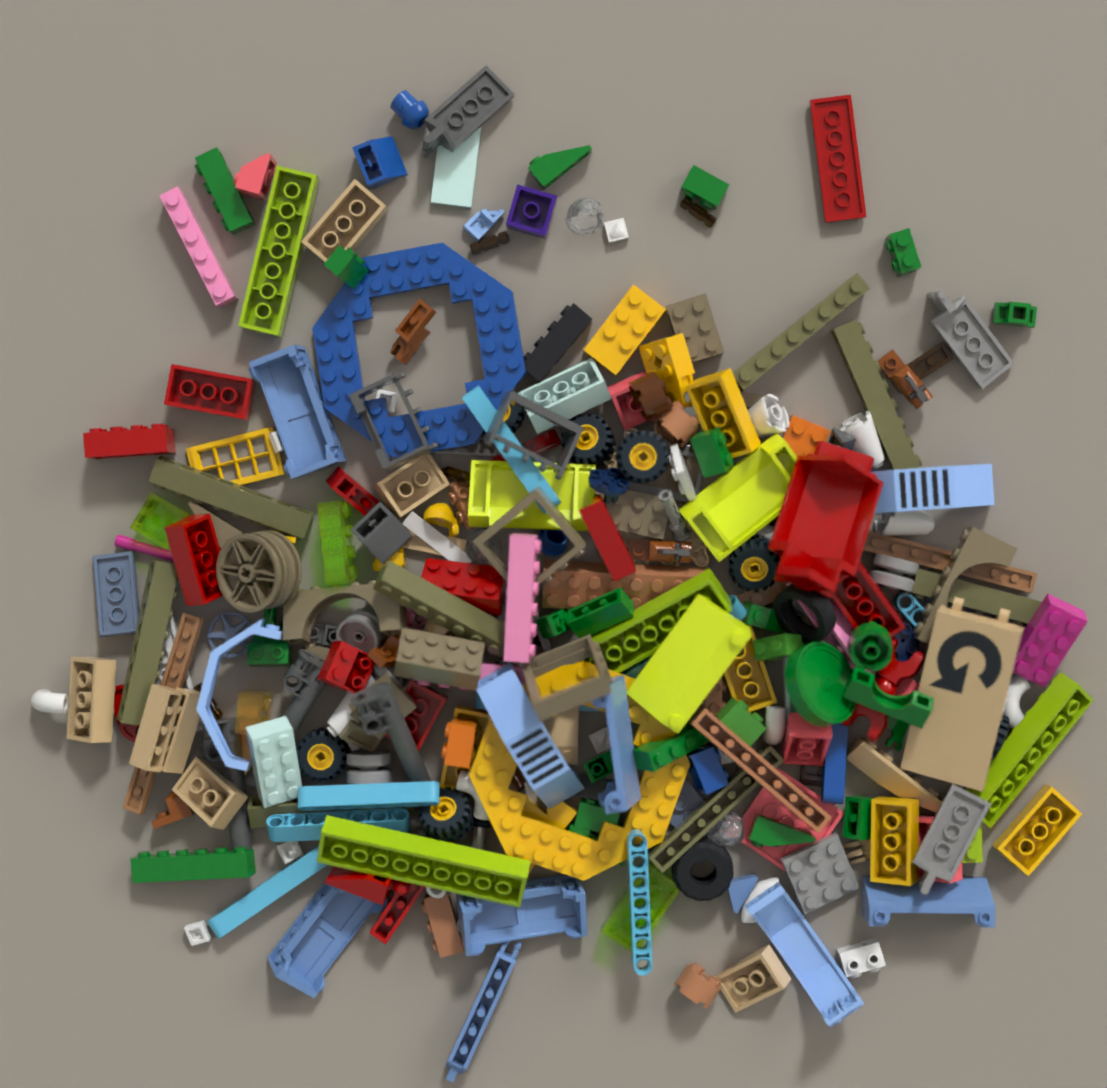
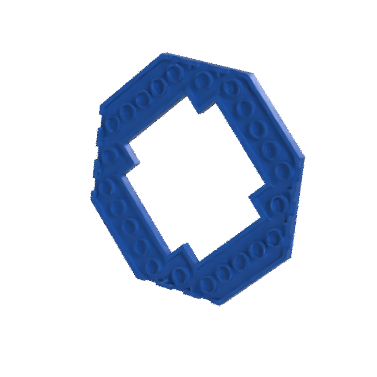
[312,243,526,459]

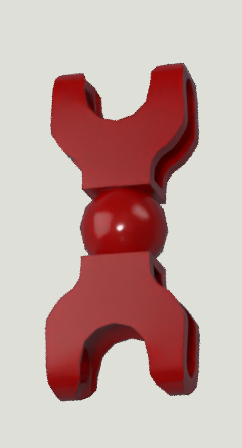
[841,636,926,743]

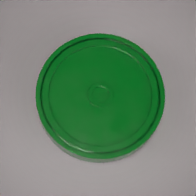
[785,641,856,727]

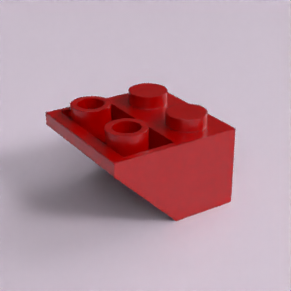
[317,641,375,694]

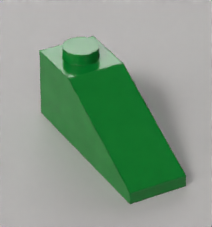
[528,145,592,190]
[741,601,801,634]
[747,813,816,847]

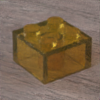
[234,689,273,735]

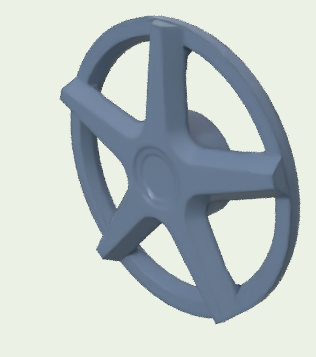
[207,612,254,658]

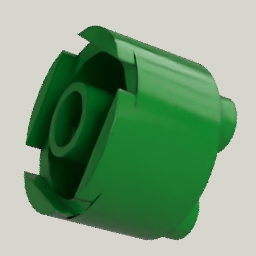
[849,621,893,671]

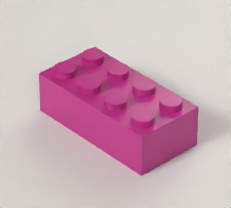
[1012,593,1088,688]

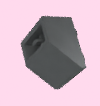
[350,502,413,565]

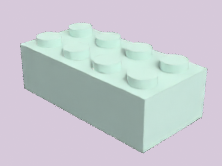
[518,358,612,434]
[245,716,302,808]

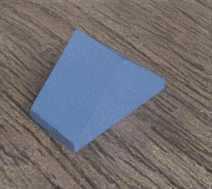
[728,873,759,913]

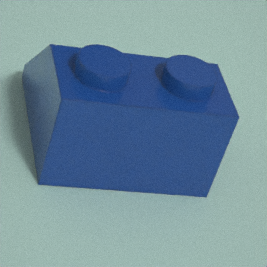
[686,745,729,794]

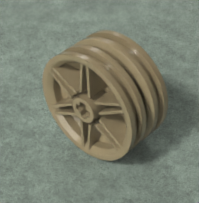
[216,530,302,613]

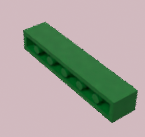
[130,846,256,883]

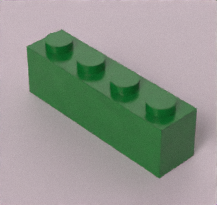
[194,147,256,235]

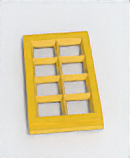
[186,427,285,485]

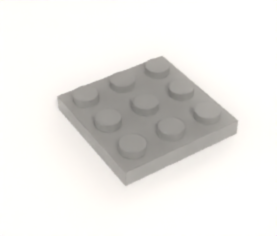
[780,832,859,914]

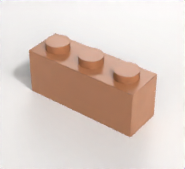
[421,891,464,958]

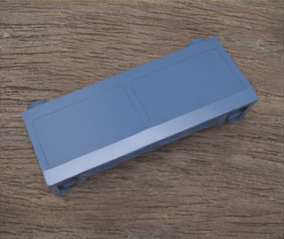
[249,345,347,479]
[582,675,641,814]
[456,874,588,956]
[862,875,995,928]
[267,882,388,998]

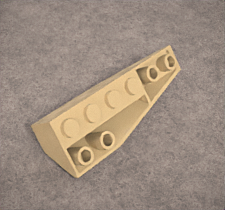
[846,737,942,812]

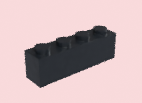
[524,303,592,382]

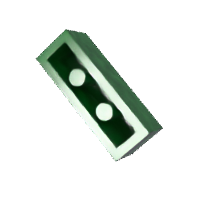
[567,587,634,638]

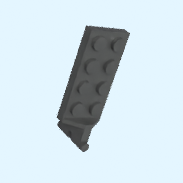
[421,65,515,158]

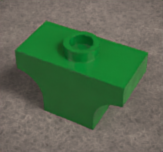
[992,301,1037,328]

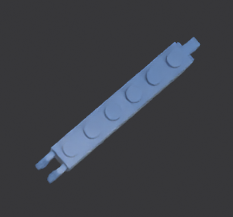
[446,941,522,1082]

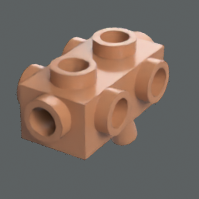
[448,481,476,530]
[692,676,726,719]

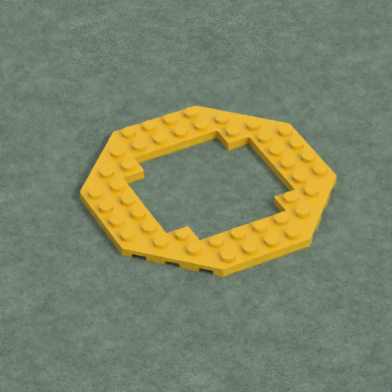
[468,660,690,881]

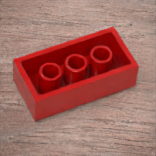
[164,364,256,421]
[83,424,176,459]
[164,513,223,606]
[421,558,508,615]
[832,560,906,637]

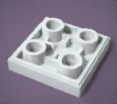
[668,444,696,501]

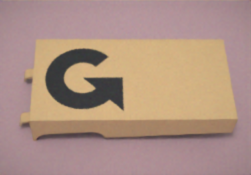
[900,597,1024,792]

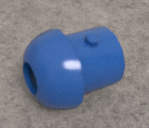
[390,90,429,129]
[538,529,568,557]

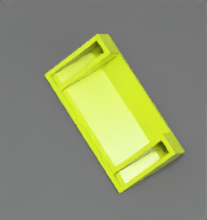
[679,433,797,562]
[468,460,596,531]
[626,593,752,734]

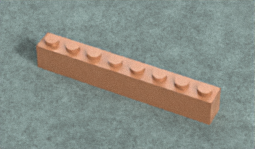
[688,707,832,833]

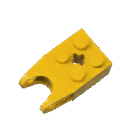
[638,333,695,407]

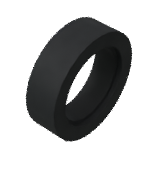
[774,583,836,644]

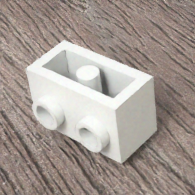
[837,938,886,978]

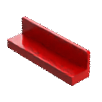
[579,494,637,581]

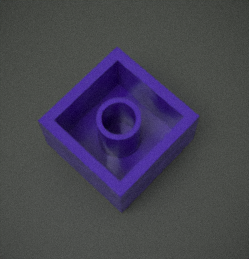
[506,184,557,239]

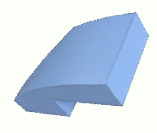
[463,209,505,242]

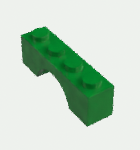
[843,667,934,729]
[632,719,710,772]

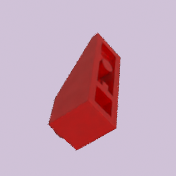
[326,466,388,516]

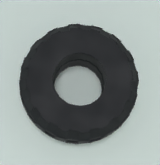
[672,837,734,901]

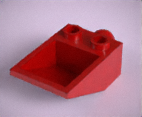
[325,866,410,905]

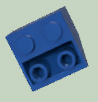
[352,136,408,190]

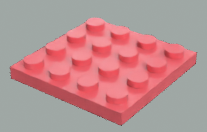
[730,767,844,872]

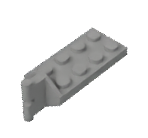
[927,290,1015,389]
[912,784,991,895]

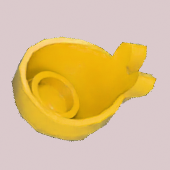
[423,503,459,537]

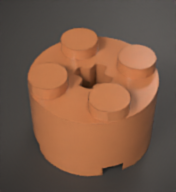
[651,401,700,449]
[674,962,722,1009]

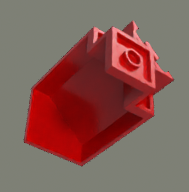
[768,441,884,598]

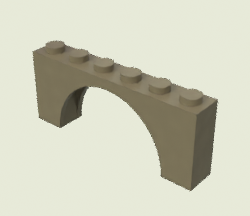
[914,527,1017,645]
[283,581,407,645]

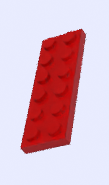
[809,94,867,223]

